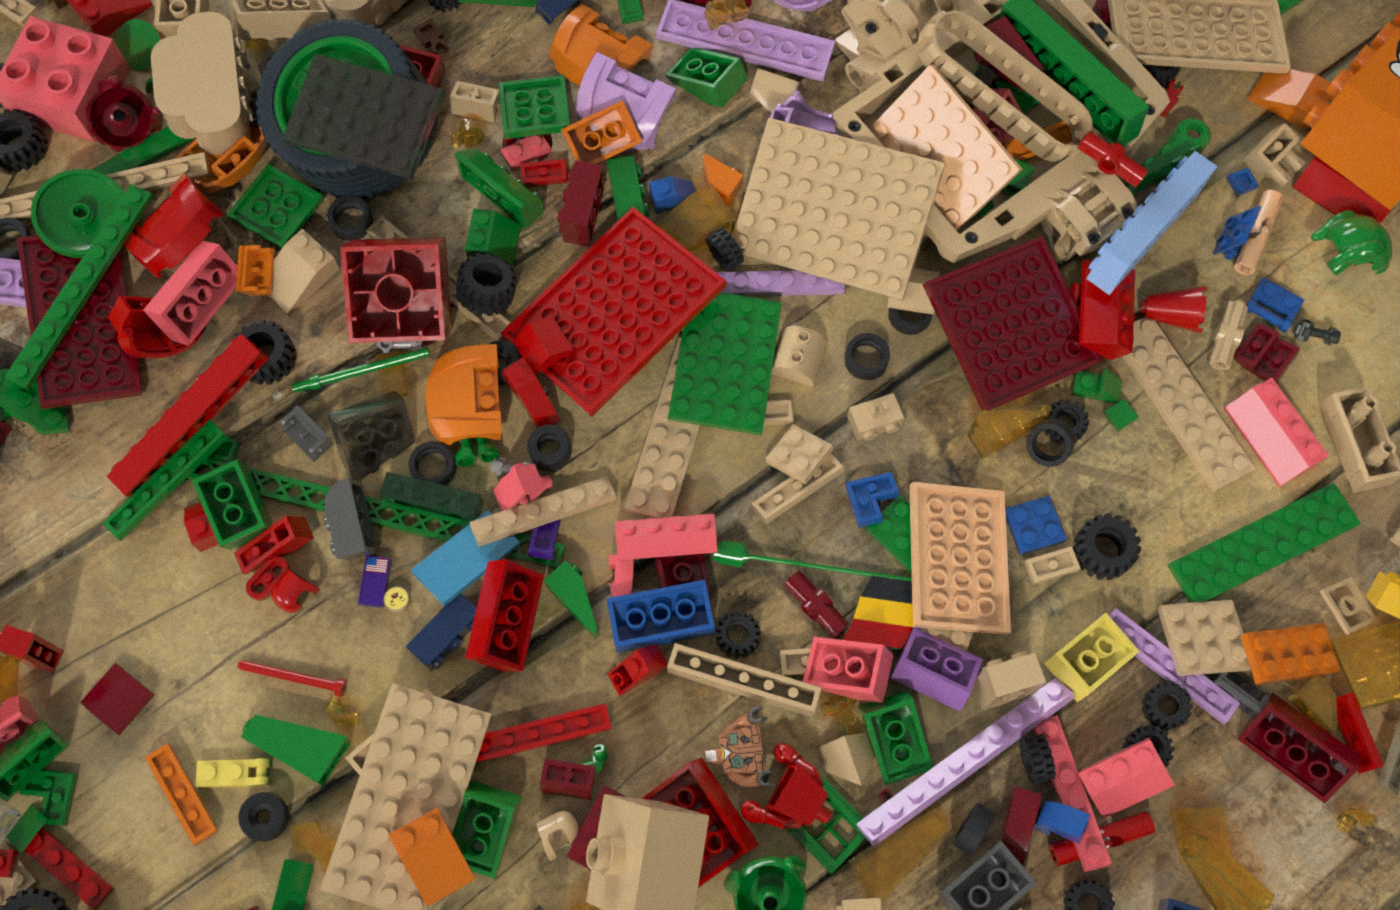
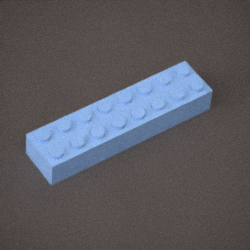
[1086,151,1218,295]

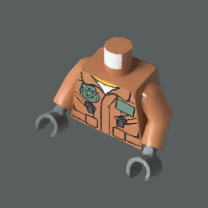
[705,707,776,787]

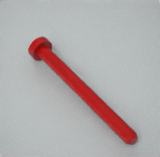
[237,660,347,697]

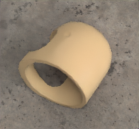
[536,811,580,861]

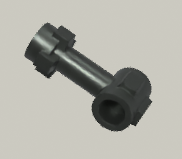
[1294,319,1341,345]

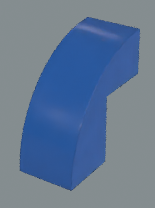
[1034,801,1090,844]

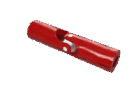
[1048,811,1155,867]

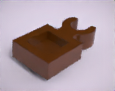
[413,18,449,55]

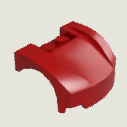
[123,172,223,279]

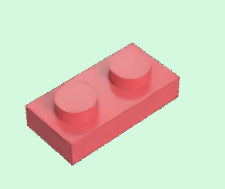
[501,135,551,171]

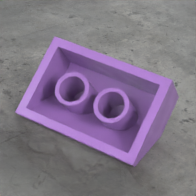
[891,627,983,712]

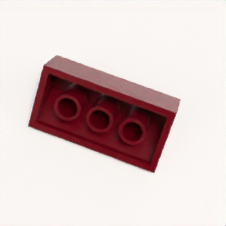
[1237,692,1360,804]

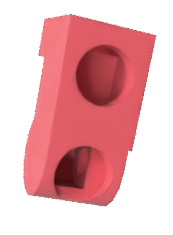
[609,554,635,597]

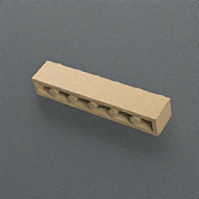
[667,643,821,717]

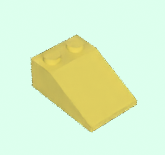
[1044,613,1140,703]

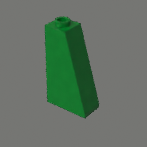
[241,715,352,786]

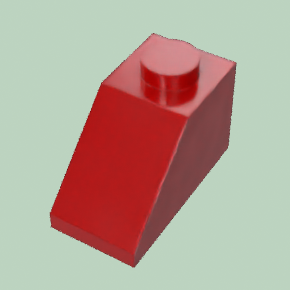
[184,502,219,552]

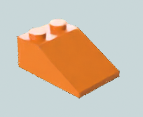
[1247,69,1332,131]
[561,100,642,165]
[388,807,476,907]

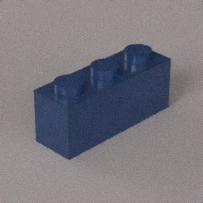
[405,594,477,671]

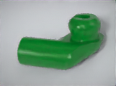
[579,744,609,772]

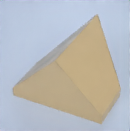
[818,733,874,786]

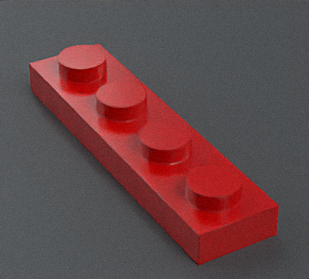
[24,826,115,910]

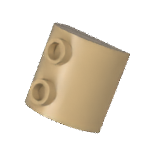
[771,326,828,387]

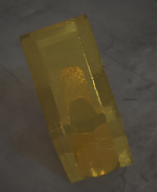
[1287,674,1337,734]

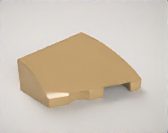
[750,68,799,113]

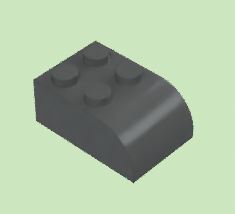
[324,478,378,561]
[937,841,1037,910]

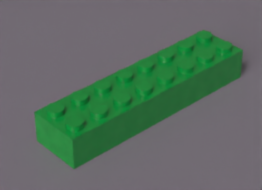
[999,0,1149,146]

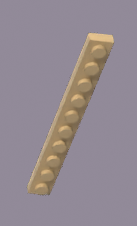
[0,152,211,221]

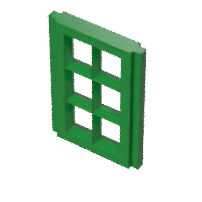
[765,773,866,874]

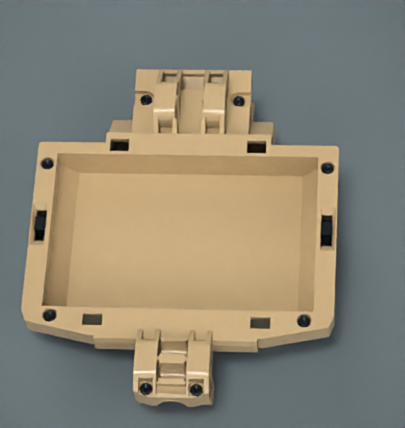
[832,0,1170,263]

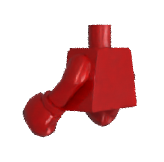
[741,742,832,829]

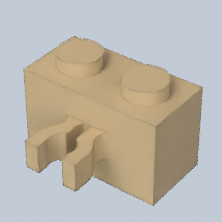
[847,393,904,441]

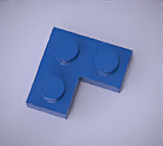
[845,472,899,528]

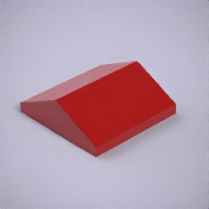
[513,316,574,376]

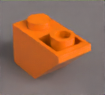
[702,154,744,206]

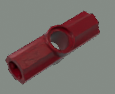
[783,570,850,639]

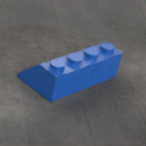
[606,580,715,653]

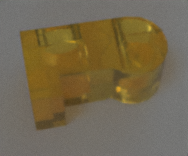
[704,0,749,30]

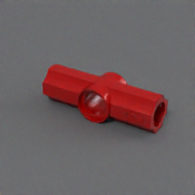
[1077,131,1148,187]

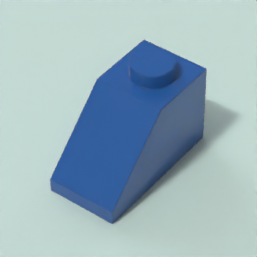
[649,176,699,215]

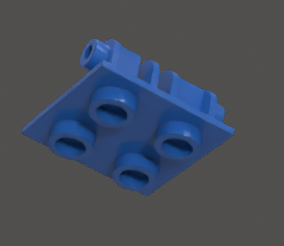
[1213,206,1262,260]

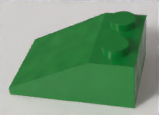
[665,48,748,108]
[858,690,933,785]
[453,781,522,879]

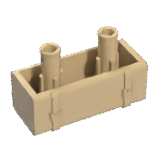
[1320,386,1400,493]

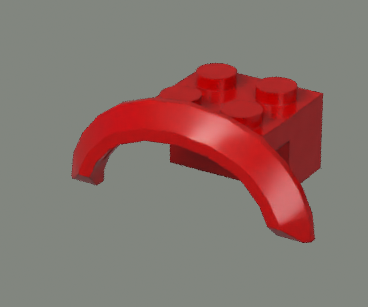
[108,296,203,359]

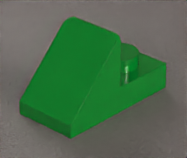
[1072,368,1122,404]

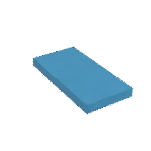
[411,510,520,607]

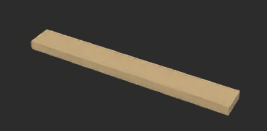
[366,215,511,341]

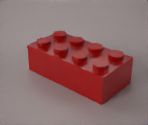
[465,559,544,672]

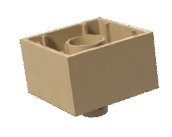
[586,794,709,910]

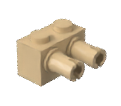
[1243,123,1306,187]

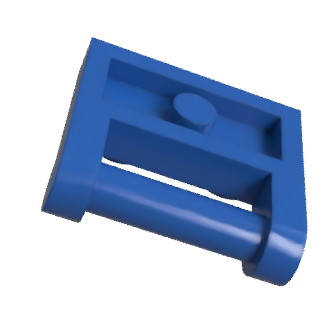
[1246,277,1304,333]

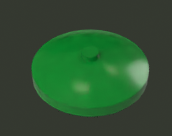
[31,169,125,258]

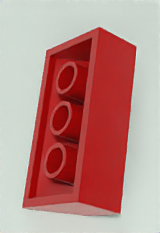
[1292,156,1393,224]
[1079,260,1136,361]

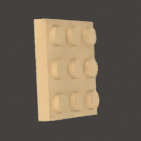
[1158,600,1251,676]

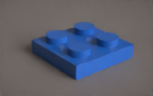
[1005,495,1067,556]

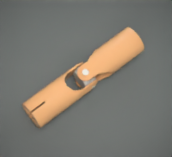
[1234,190,1284,275]

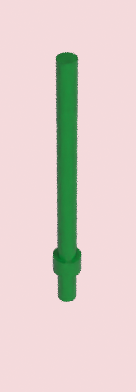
[291,347,431,393]

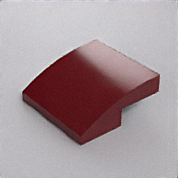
[1233,323,1300,384]
[80,663,155,735]

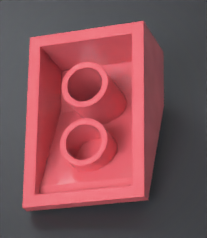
[803,637,893,703]

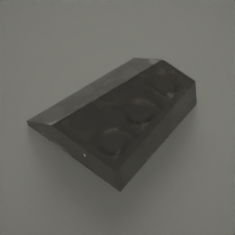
[327,391,416,482]

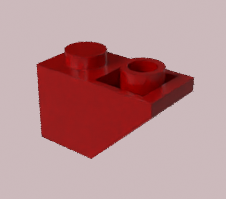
[607,644,668,696]

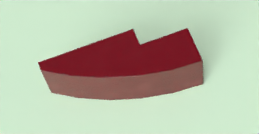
[999,787,1042,866]

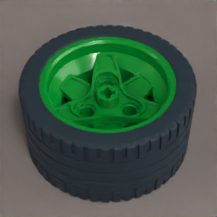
[256,19,437,199]

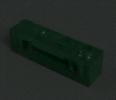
[379,472,484,522]

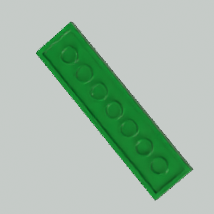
[1167,483,1361,603]

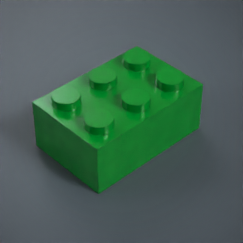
[192,459,273,550]

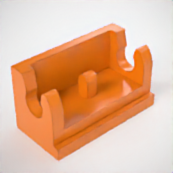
[235,245,275,296]

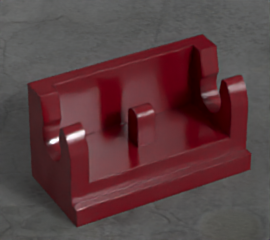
[540,759,596,801]

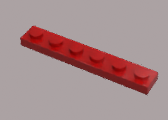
[476,703,612,764]

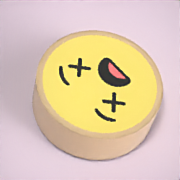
[384,587,410,613]

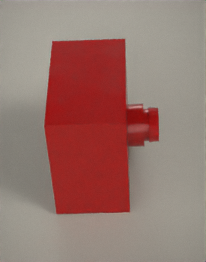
[340,237,452,343]

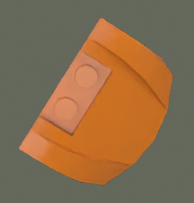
[548,4,654,86]
[174,123,267,194]
[424,344,502,448]

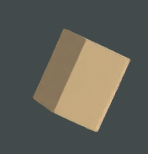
[887,268,940,315]
[1319,577,1378,635]

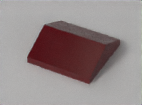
[655,554,711,594]

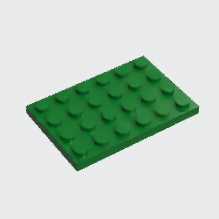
[668,292,782,436]

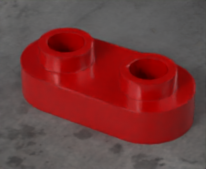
[246,556,291,601]

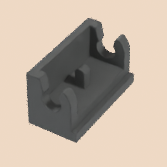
[280,405,334,462]
[1212,672,1271,717]

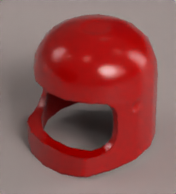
[271,569,321,613]

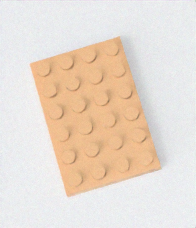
[869,64,1023,232]
[909,482,1011,635]

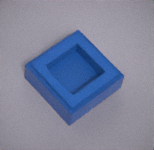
[1226,167,1259,197]

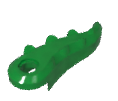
[1124,118,1211,197]

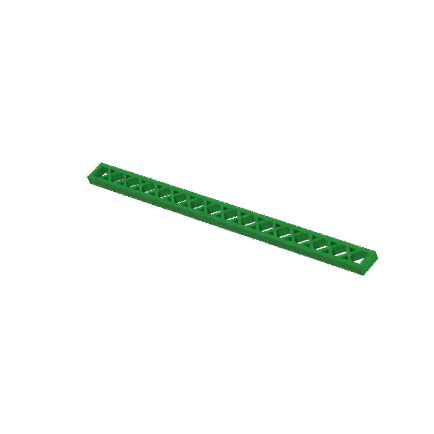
[187,458,566,569]

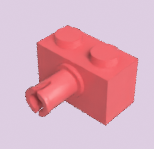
[493,463,553,511]

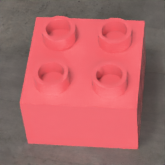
[0,16,131,142]

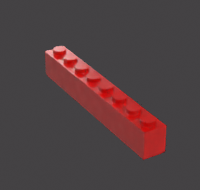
[106,334,270,497]

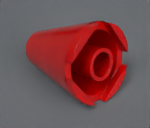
[1141,286,1207,333]

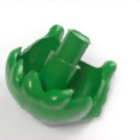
[1311,210,1392,276]
[724,855,807,910]

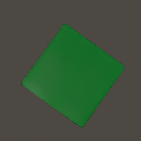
[6,804,47,853]

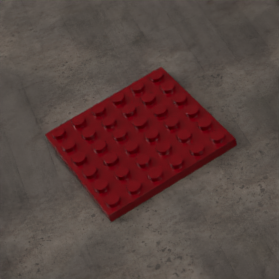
[923,235,1103,413]

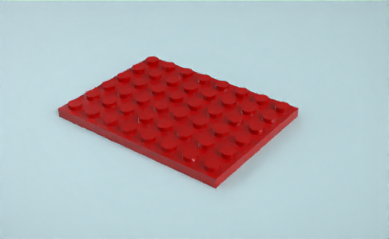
[501,207,728,417]

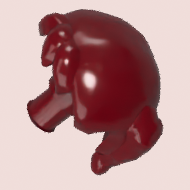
[86,75,163,152]

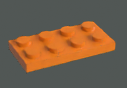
[1240,623,1341,685]

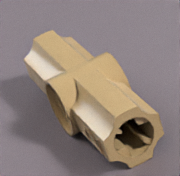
[1208,300,1248,370]

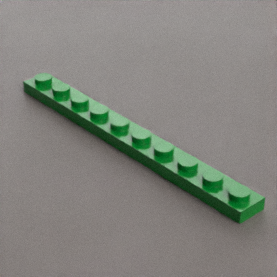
[4,184,154,391]

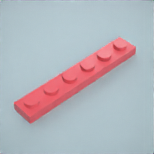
[1033,715,1112,872]

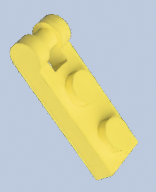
[195,758,270,788]

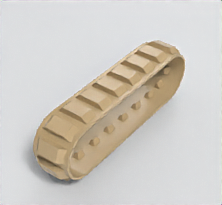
[917,10,1093,163]

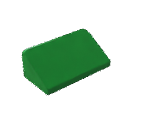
[271,859,314,910]

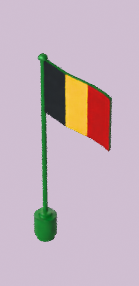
[713,540,913,650]

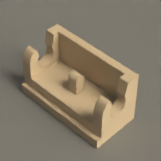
[450,81,500,122]

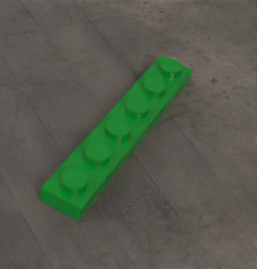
[103,420,228,541]

